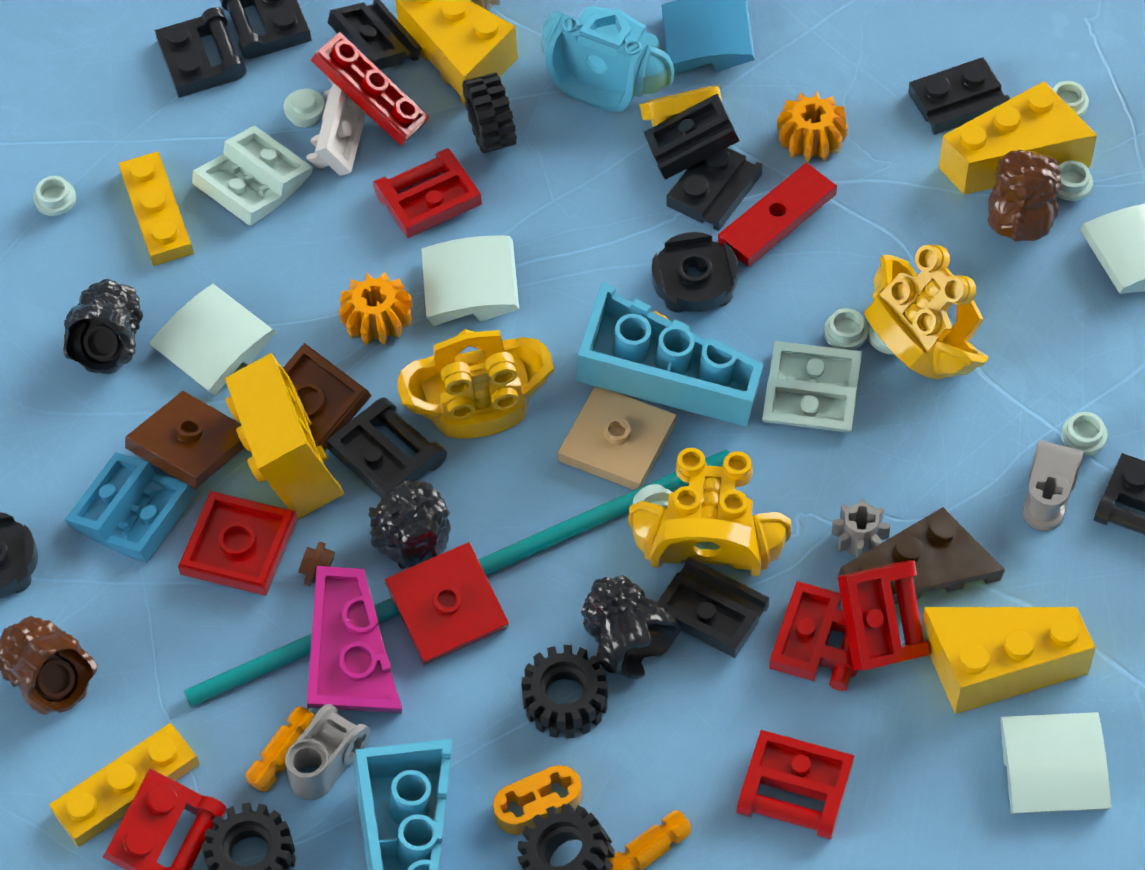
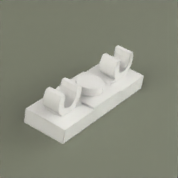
[306,78,366,176]

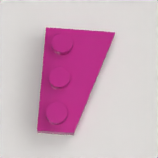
[307,566,402,713]

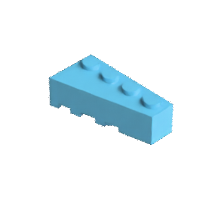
[575,281,764,427]
[354,739,453,870]

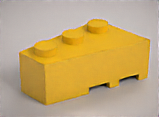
[395,0,518,106]
[939,81,1097,195]
[225,353,344,519]
[921,607,1096,714]

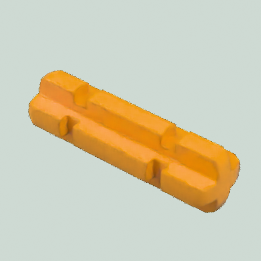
[245,706,315,792]
[609,810,691,870]

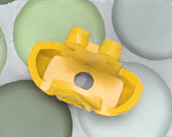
[864,244,989,380]
[398,329,554,439]
[628,448,791,576]

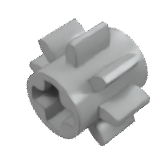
[831,499,890,558]

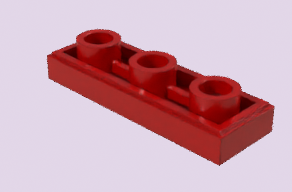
[310,32,430,146]
[718,163,837,268]

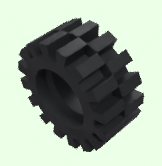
[462,72,517,154]
[521,645,608,739]
[202,803,296,870]
[517,804,615,870]

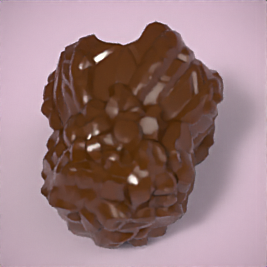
[988,150,1062,242]
[0,616,98,715]

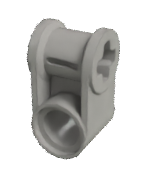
[1023,440,1084,531]
[285,704,370,800]

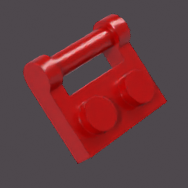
[373,148,482,239]
[837,560,931,671]
[736,730,855,840]
[102,768,227,870]

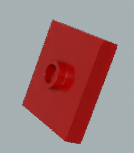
[178,491,298,596]
[384,542,509,665]

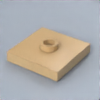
[558,386,677,490]

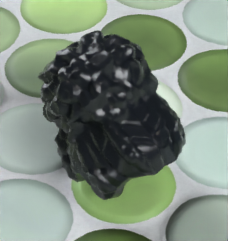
[63,279,143,374]
[368,480,451,570]
[581,575,682,679]

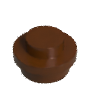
[298,541,335,587]

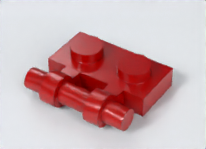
[769,581,858,691]

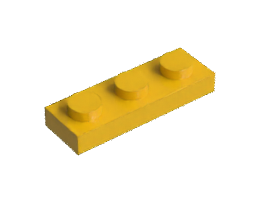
[118,151,194,266]
[49,722,200,847]

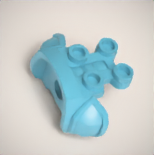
[541,6,674,112]

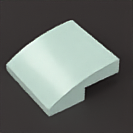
[192,125,313,226]
[1080,204,1145,294]
[421,235,519,326]
[149,284,276,396]
[762,341,862,433]
[1000,712,1112,814]

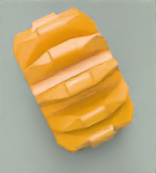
[777,91,848,163]
[338,272,412,346]

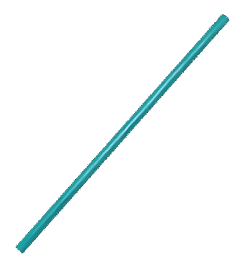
[183,449,729,707]

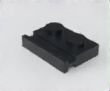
[327,0,422,70]
[908,57,1010,135]
[644,94,740,180]
[666,148,762,231]
[657,556,769,658]

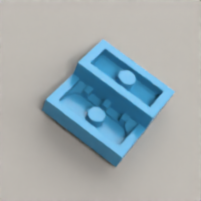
[661,0,755,75]
[65,452,197,563]

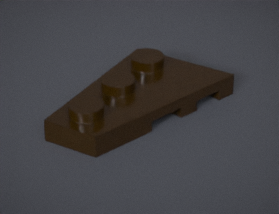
[837,507,1005,604]

